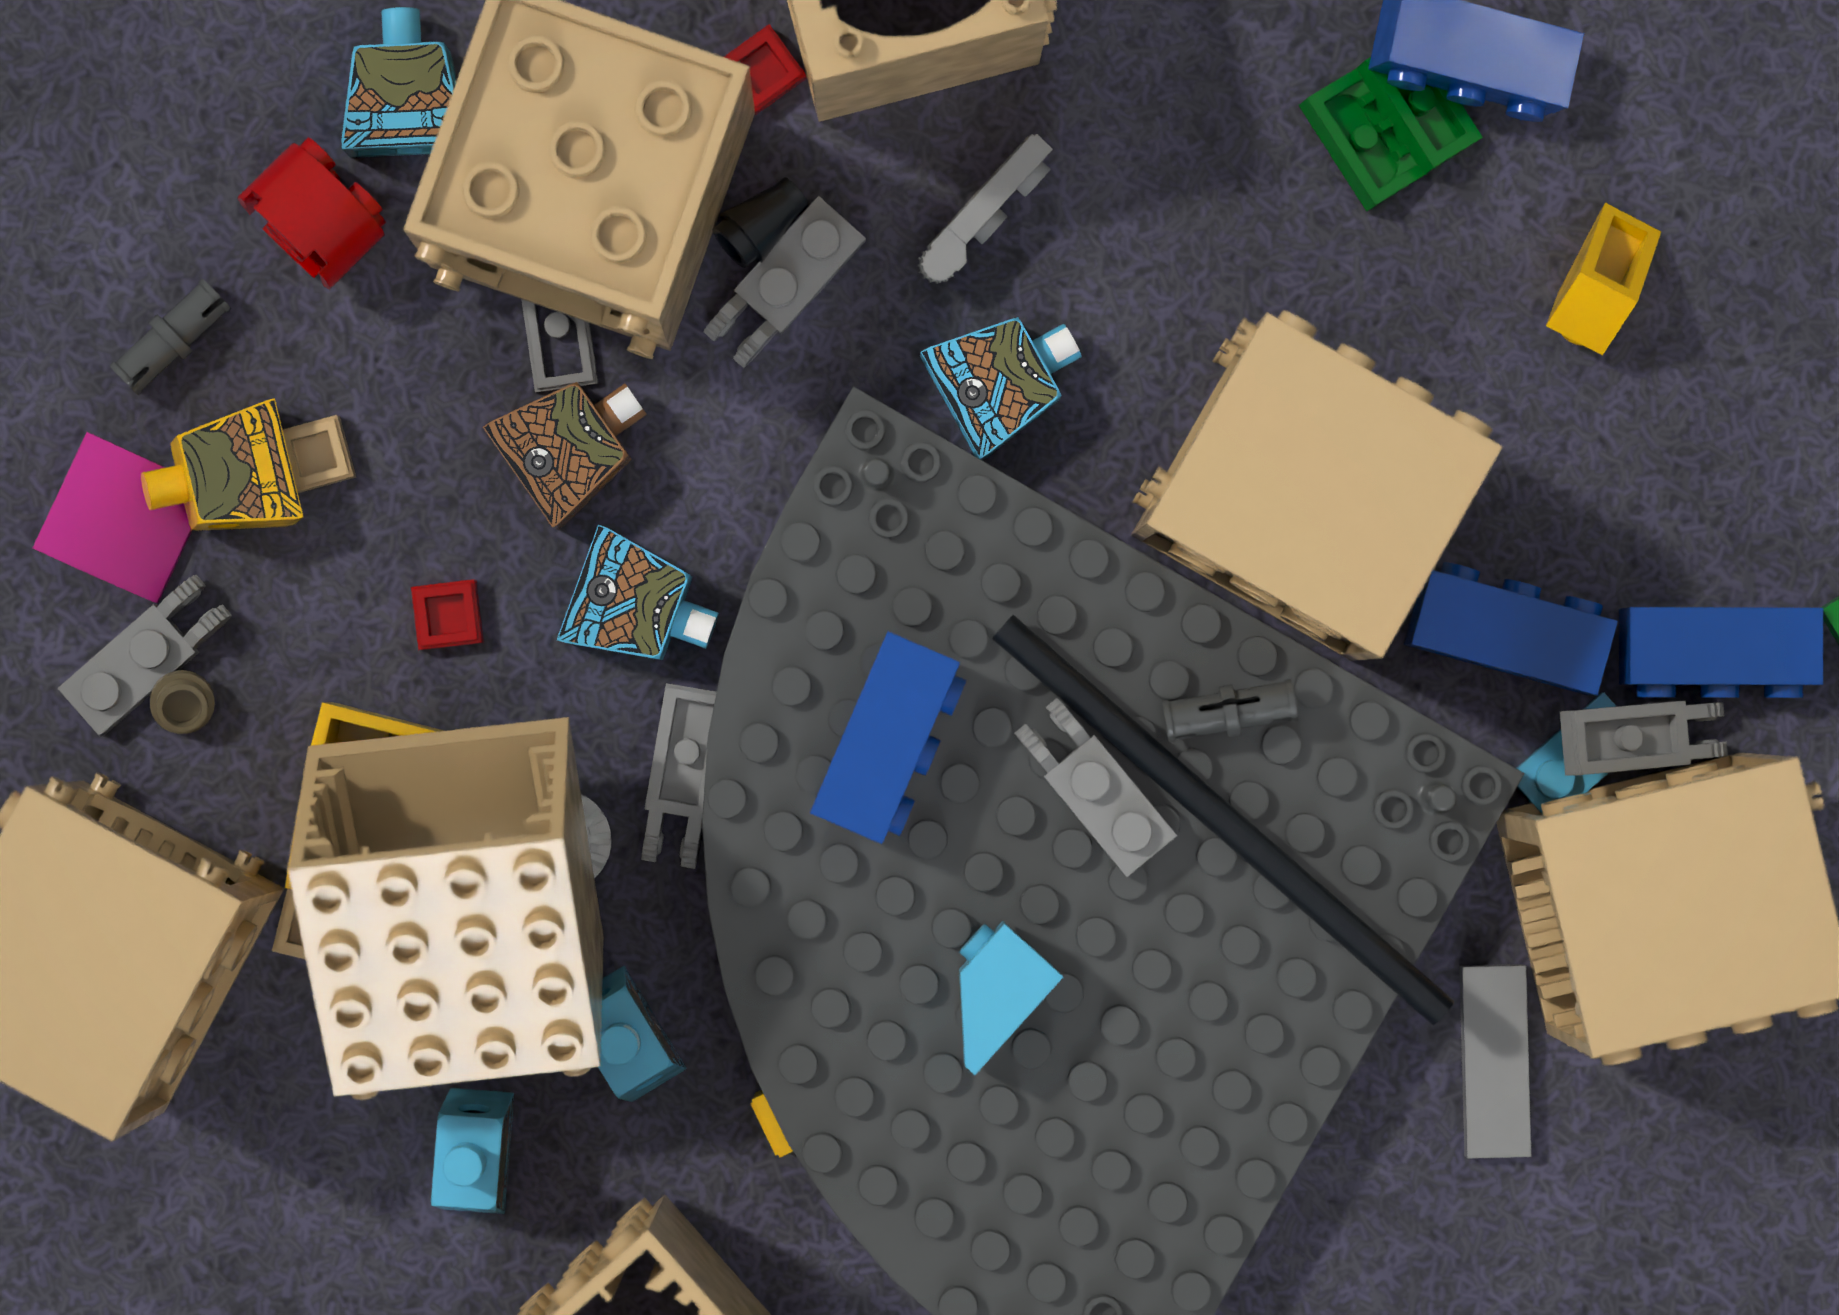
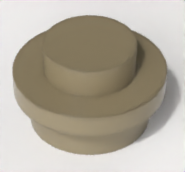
[150,670,215,734]

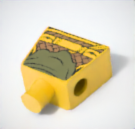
[141,398,303,531]

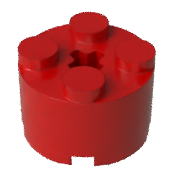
[237,137,386,290]

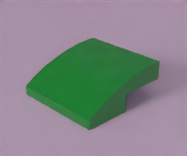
[1298,57,1483,212]

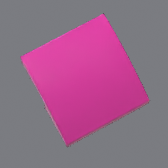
[33,432,192,603]

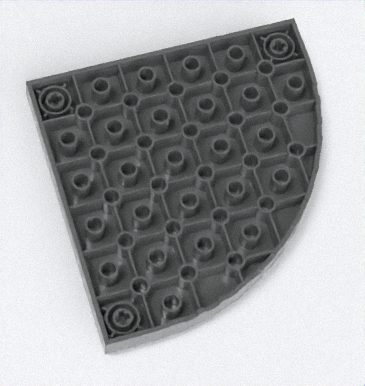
[702,386,1525,1315]

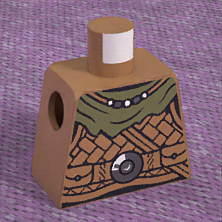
[483,382,647,530]

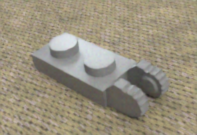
[917,134,1053,284]
[704,196,866,368]
[57,575,232,736]
[641,683,716,869]
[1015,698,1177,877]
[1560,701,1728,776]

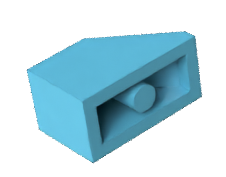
[959,921,1063,1075]

